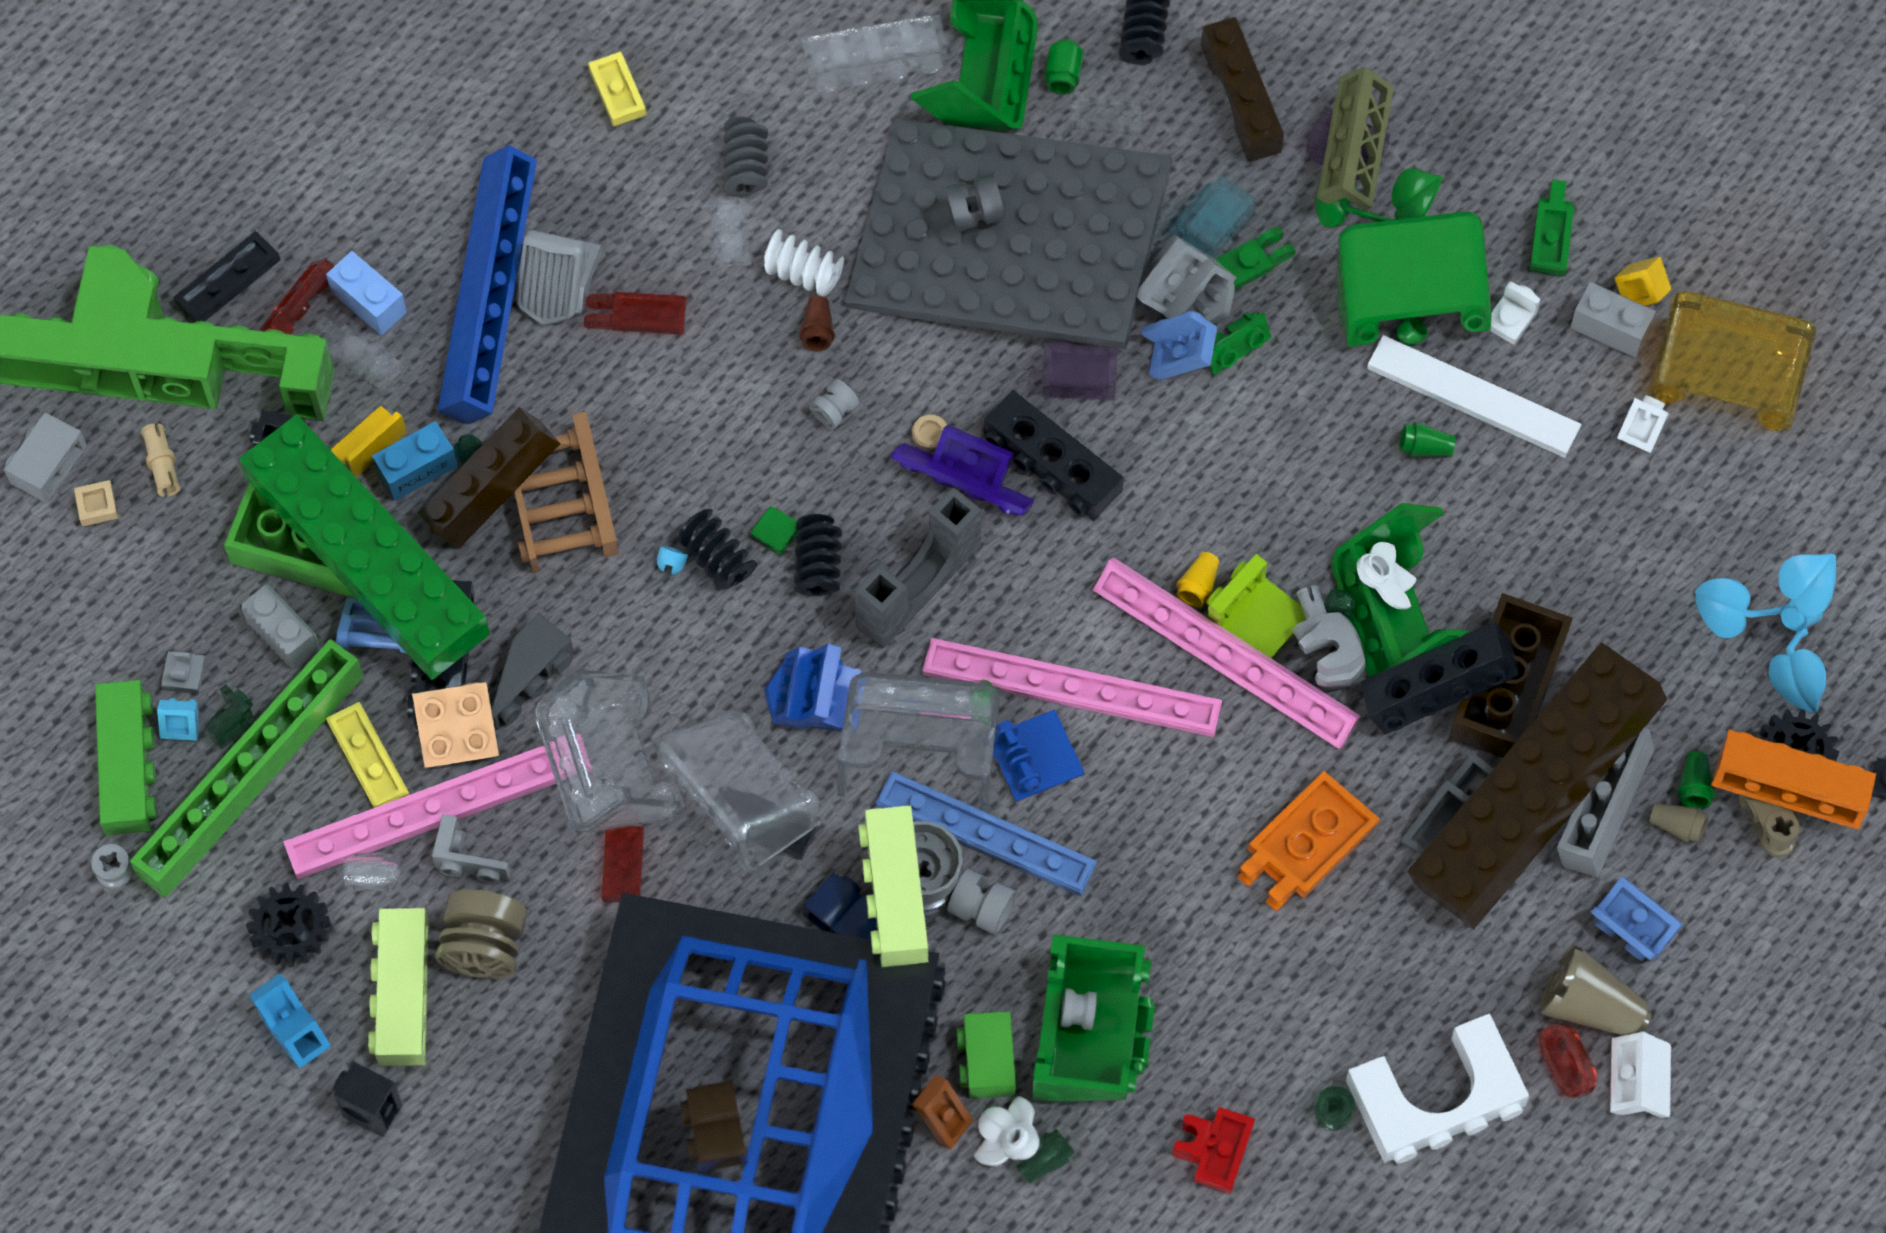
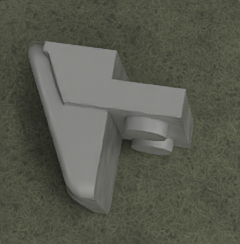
[512,230,601,326]
[1137,235,1237,324]

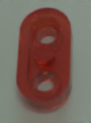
[1539,1024,1597,1097]

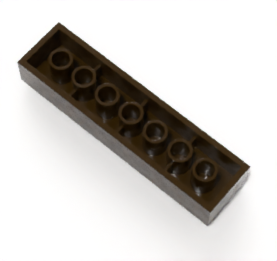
[1407,642,1667,930]

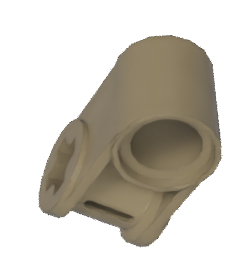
[1739,794,1800,857]

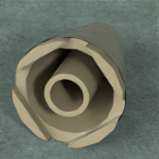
[1539,944,1652,1035]

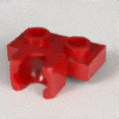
[1172,1106,1255,1194]

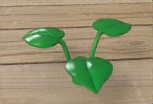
[1315,168,1443,228]

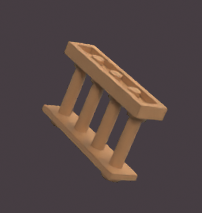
[514,412,619,574]

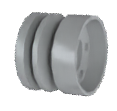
[913,821,963,919]

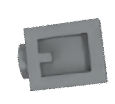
[432,814,511,884]

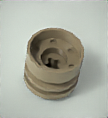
[435,889,527,979]

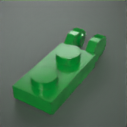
[1215,227,1296,290]

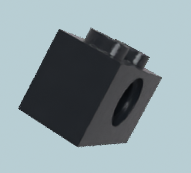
[333,1061,403,1137]

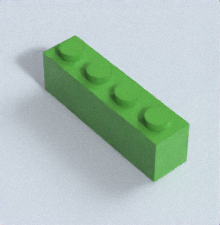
[95,680,158,836]

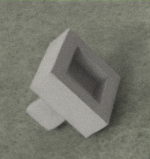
[161,651,206,694]

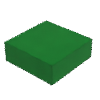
[750,505,798,556]

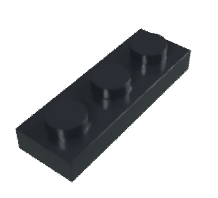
[174,231,281,322]

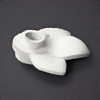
[1357,542,1417,610]
[974,1096,1039,1166]

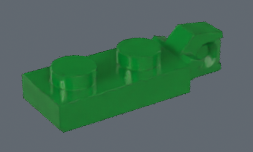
[1529,179,1574,276]

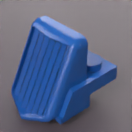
[764,643,865,732]

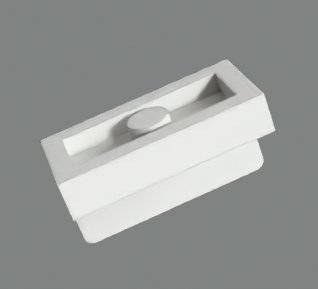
[1610,1032,1671,1118]

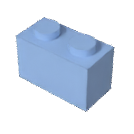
[326,251,407,336]

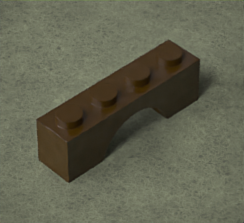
[1201,17,1284,163]

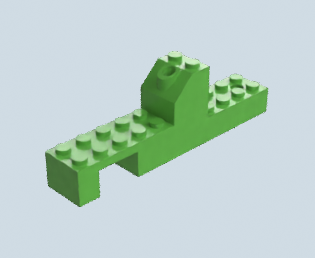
[0,245,335,422]

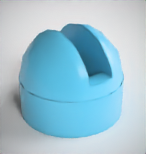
[657,545,688,575]

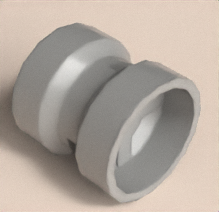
[809,379,860,430]

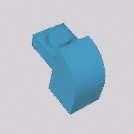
[248,973,331,1069]

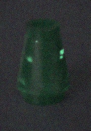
[1016,1129,1075,1184]

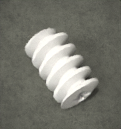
[764,229,844,297]

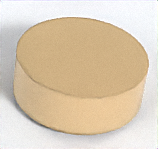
[912,415,947,451]

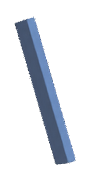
[876,771,1097,897]

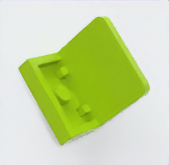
[1207,554,1306,659]

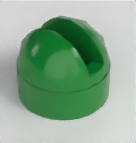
[1396,317,1428,346]

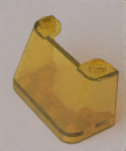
[1648,292,1816,431]

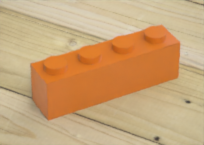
[1711,730,1876,830]

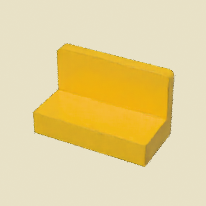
[331,405,407,478]

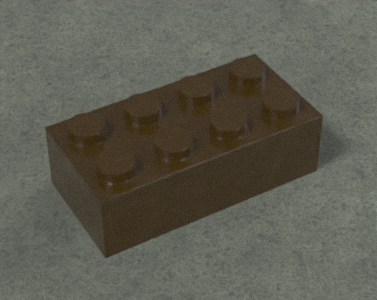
[1449,593,1573,758]

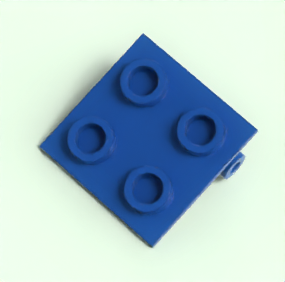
[986,709,1085,802]

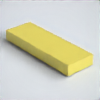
[326,702,410,808]

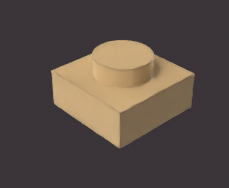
[74,480,119,527]

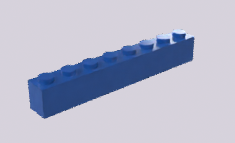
[437,145,537,424]

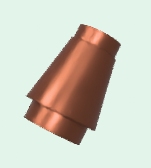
[799,296,835,351]

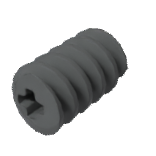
[723,116,768,197]

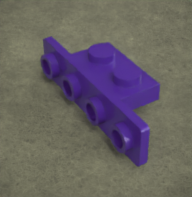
[891,425,1034,515]

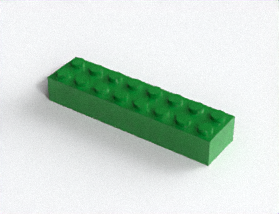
[239,414,490,680]

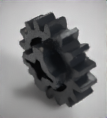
[1759,709,1839,761]
[246,883,331,967]

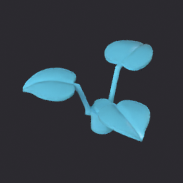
[1695,553,1836,712]

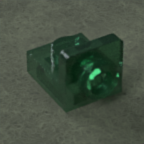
[206,684,255,750]

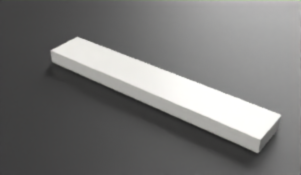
[1367,335,1581,458]

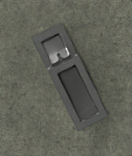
[1401,752,1494,855]

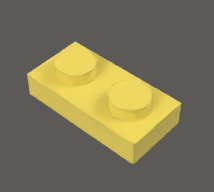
[588,52,647,127]

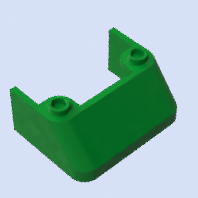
[911,0,1038,132]
[1331,503,1471,677]

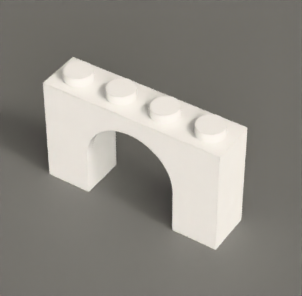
[1346,1014,1529,1164]

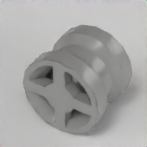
[91,844,133,889]
[1060,988,1096,1030]

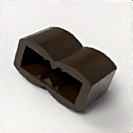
[680,1080,748,1172]

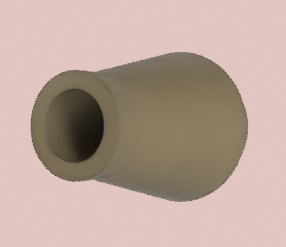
[1649,802,1709,844]

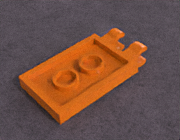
[1237,771,1380,912]

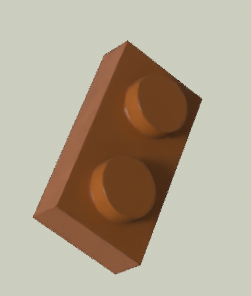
[913,1074,973,1150]

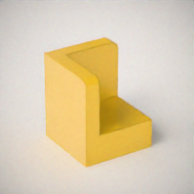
[1614,256,1671,306]

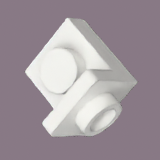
[1489,281,1540,345]
[1617,395,1669,453]

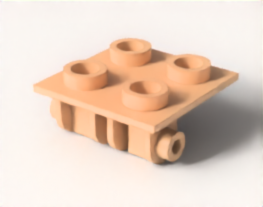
[412,682,499,768]

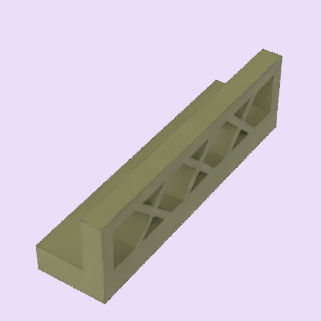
[1317,67,1394,211]

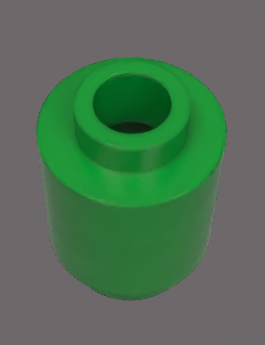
[1044,39,1084,95]

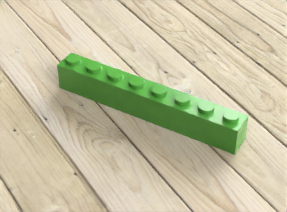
[130,639,364,899]

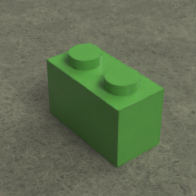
[957,1011,1016,1099]

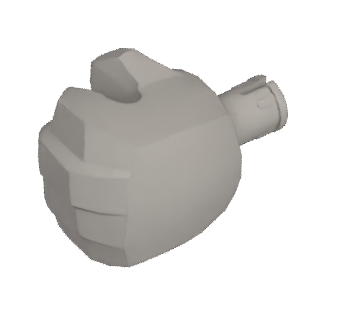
[1292,585,1366,691]

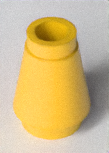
[1176,552,1220,608]

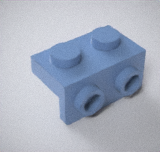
[1141,311,1217,380]
[1591,876,1684,961]

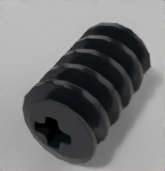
[1119,0,1170,65]
[678,509,757,589]
[794,514,842,596]

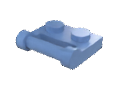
[336,598,406,653]

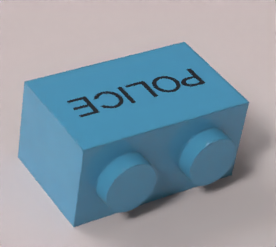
[372,421,458,501]

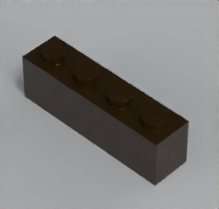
[418,407,560,549]

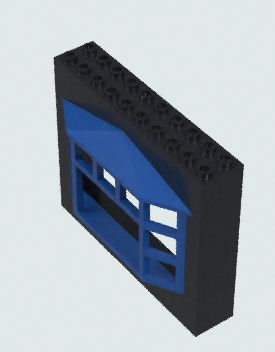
[538,892,946,1233]

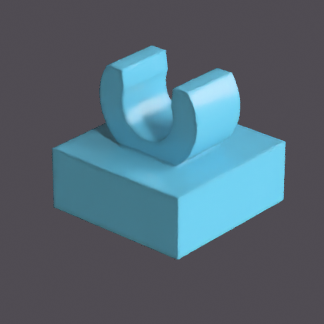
[157,698,199,741]

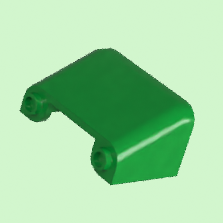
[1033,934,1151,1102]

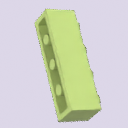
[858,805,928,967]
[369,908,429,1066]

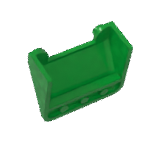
[1338,212,1491,347]

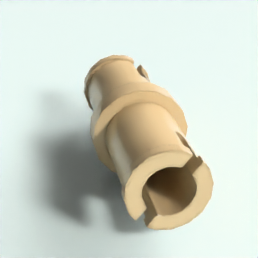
[141,423,181,497]

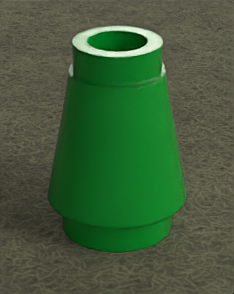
[1399,421,1456,457]
[1677,751,1716,810]

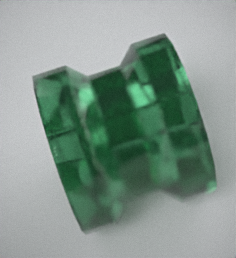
[1314,1086,1355,1131]

